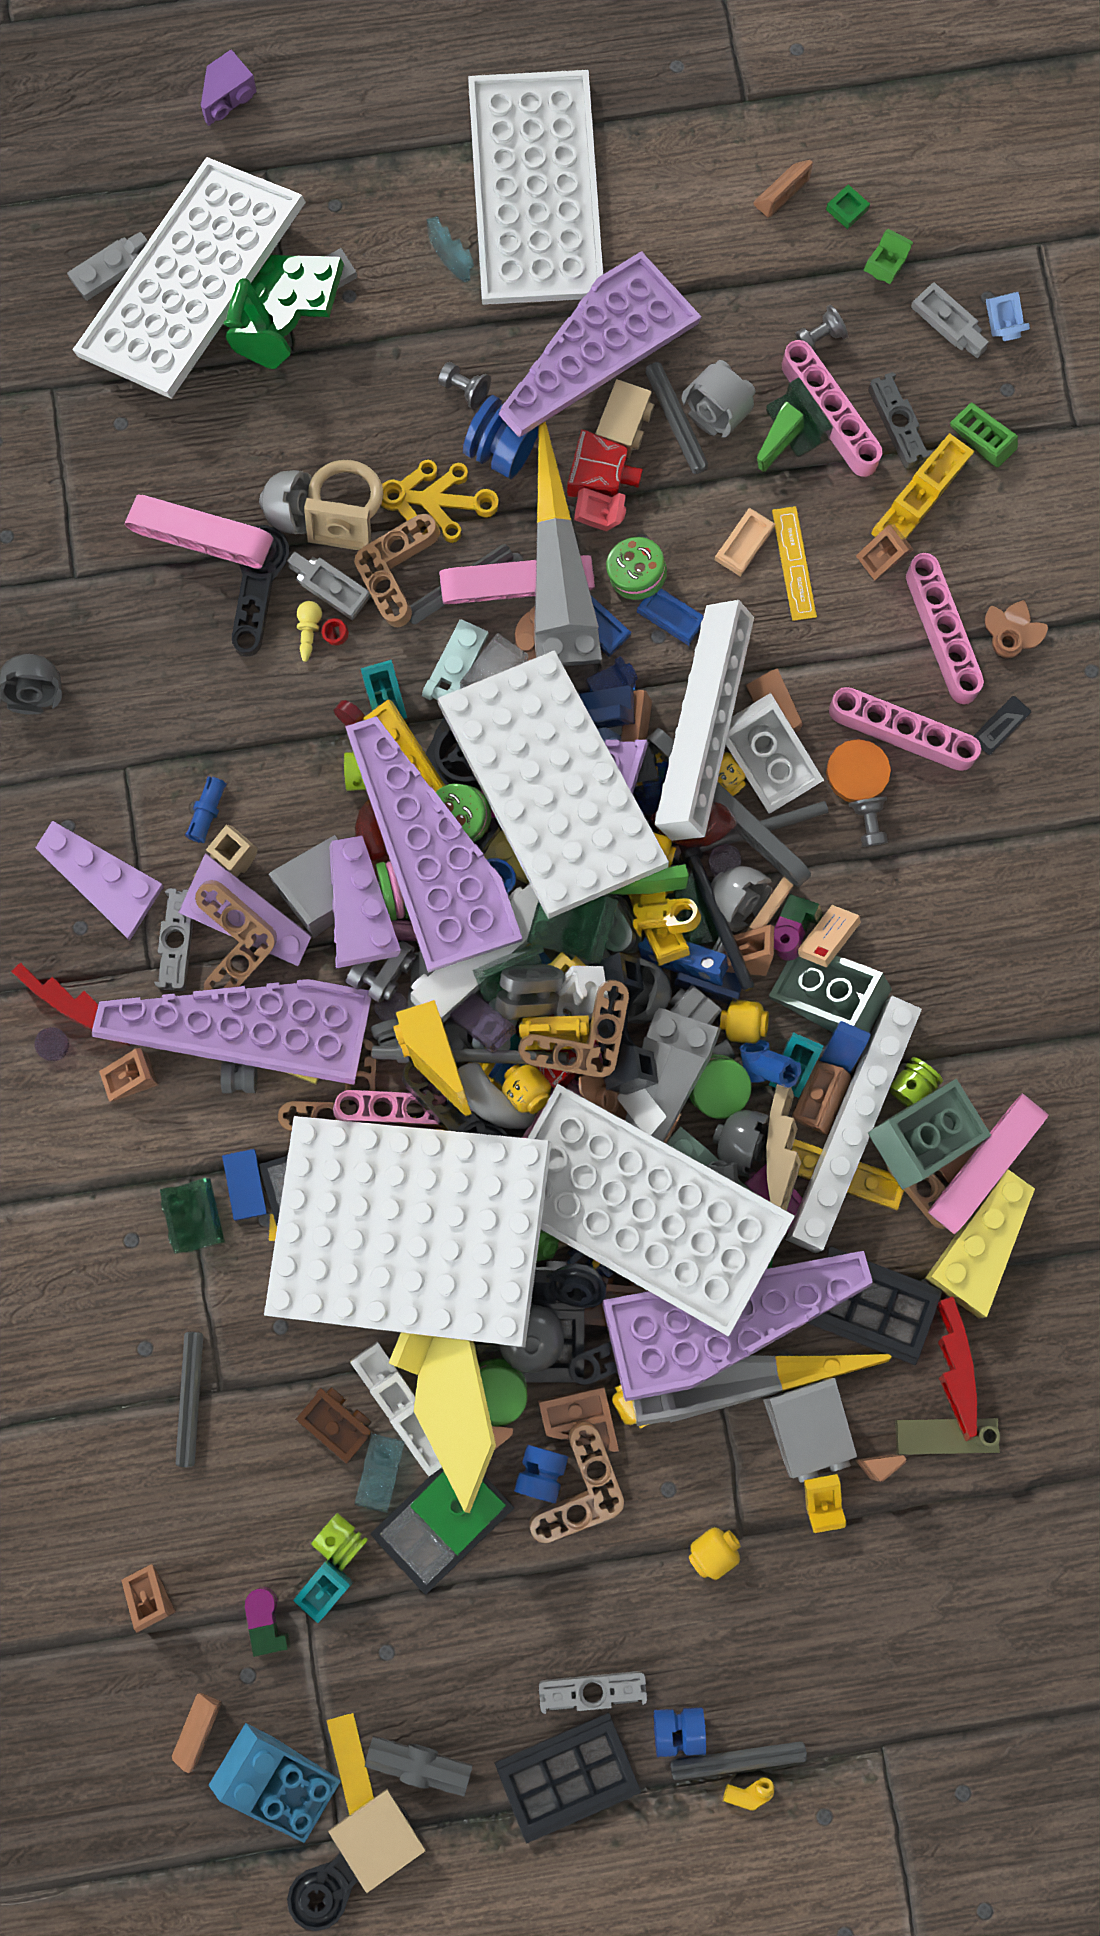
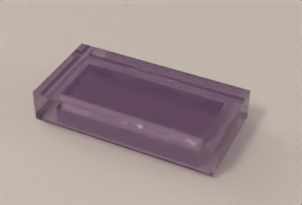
[449,993,517,1053]

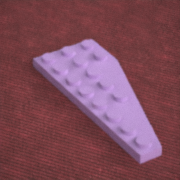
[499,251,701,437]
[345,716,523,973]
[92,979,372,1085]
[602,1251,873,1402]

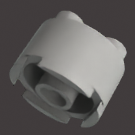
[682,360,756,437]

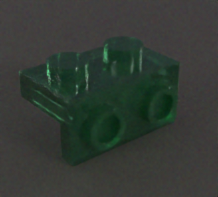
[673,873,719,945]
[160,1178,225,1254]

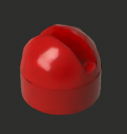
[321,618,349,646]

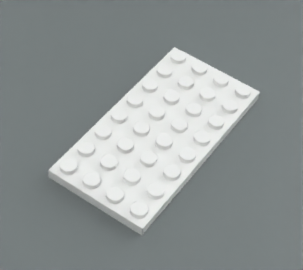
[468,70,603,305]
[73,157,306,399]
[438,650,669,919]
[528,1084,795,1337]

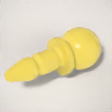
[297,601,322,662]

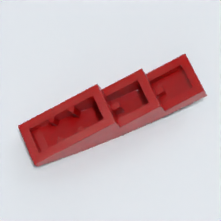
[11,962,132,1046]
[937,1296,977,1441]

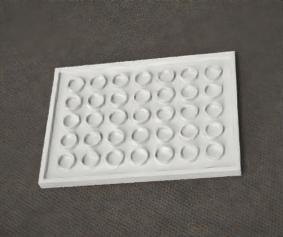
[264,1116,552,1347]

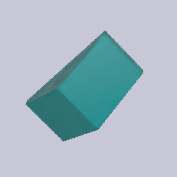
[360,660,407,719]
[769,1032,824,1098]
[293,1560,354,1623]

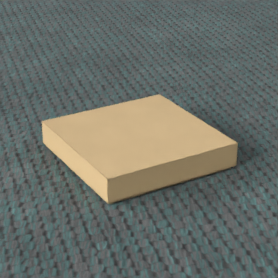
[328,1788,426,1893]

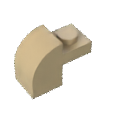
[194,825,258,877]

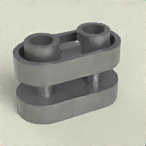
[585,894,645,953]
[346,941,416,1003]
[495,964,564,1020]

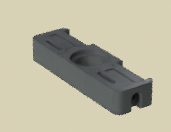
[868,372,932,469]

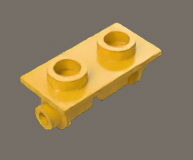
[519,1015,589,1051]

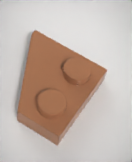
[538,1385,619,1452]

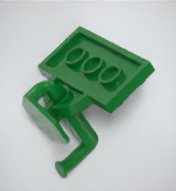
[223,255,344,369]

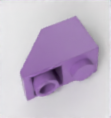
[201,50,256,126]

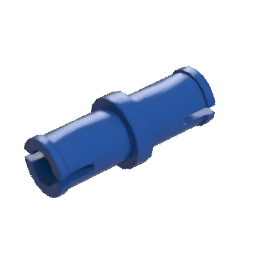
[185,776,227,843]

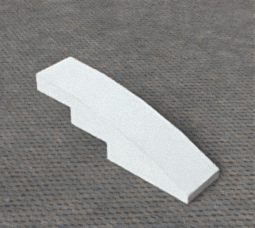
[350,1341,442,1477]

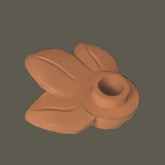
[985,600,1048,658]
[579,1057,617,1113]

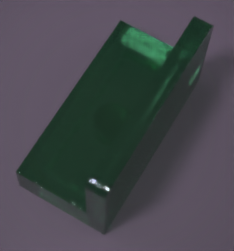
[766,378,833,457]
[472,945,544,1001]

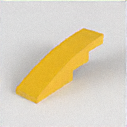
[871,433,974,539]

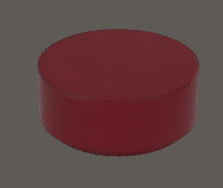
[334,700,365,726]

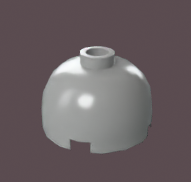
[259,470,312,534]
[711,866,772,932]

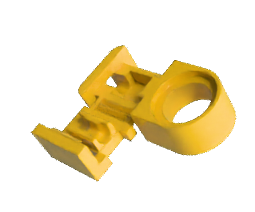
[633,891,701,937]

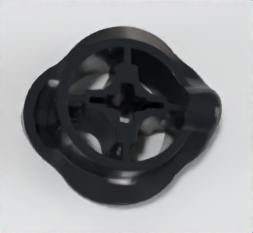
[426,717,482,791]

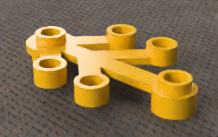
[381,460,499,543]

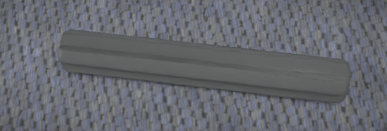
[646,362,708,474]
[410,544,513,625]
[175,1332,203,1467]
[670,1741,807,1780]

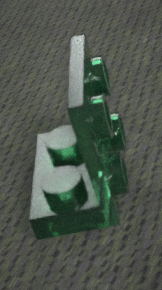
[527,895,619,964]

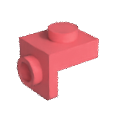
[574,487,626,531]

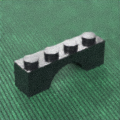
[589,952,658,1095]

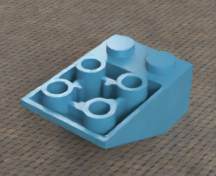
[209,1723,341,1843]

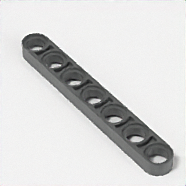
[645,728,811,887]

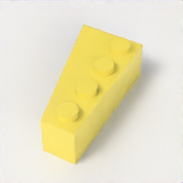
[925,1169,1035,1319]

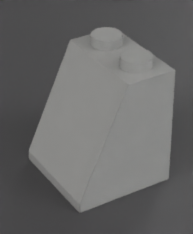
[269,835,338,938]
[763,1378,857,1482]

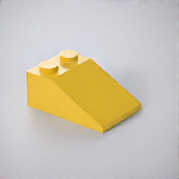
[393,1000,472,1116]

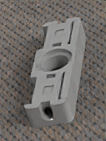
[154,888,194,991]
[539,1671,647,1714]

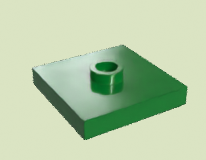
[410,1471,506,1556]

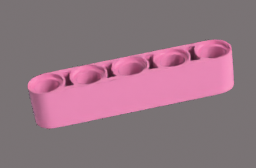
[782,340,882,477]
[124,495,274,569]
[906,553,984,704]
[439,555,595,604]
[829,687,981,771]
[333,1090,473,1129]
[928,1094,1049,1234]

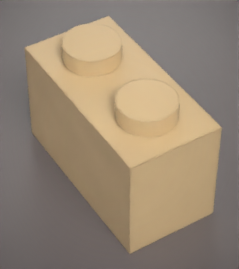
[595,379,655,458]

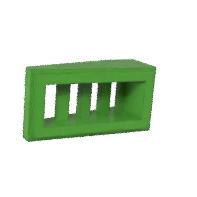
[757,402,804,472]
[950,402,1018,468]

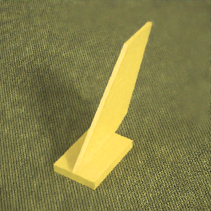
[389,1332,496,1514]

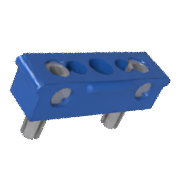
[638,936,729,986]

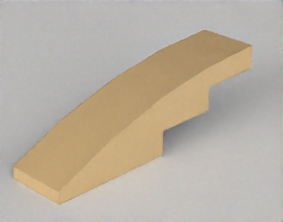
[766,1084,801,1211]

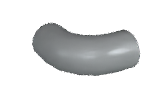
[458,1063,535,1129]

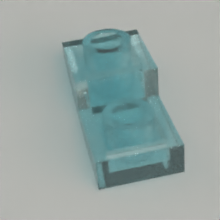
[426,216,474,282]
[355,1434,405,1513]

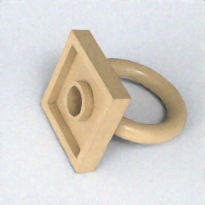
[304,460,383,550]

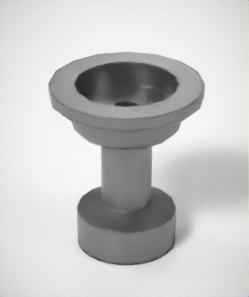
[795,305,848,350]
[438,362,491,409]
[849,797,888,847]

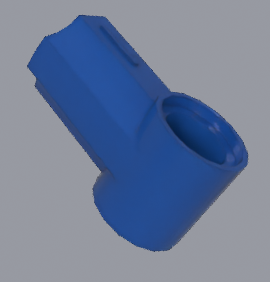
[740,1040,801,1088]

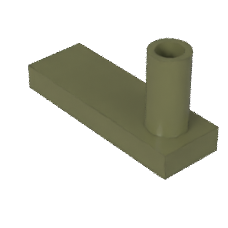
[895,1418,1000,1455]

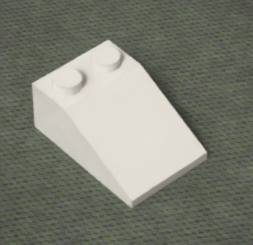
[726,693,824,814]

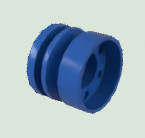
[463,395,539,479]

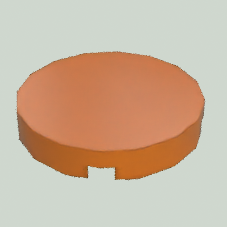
[826,739,891,802]

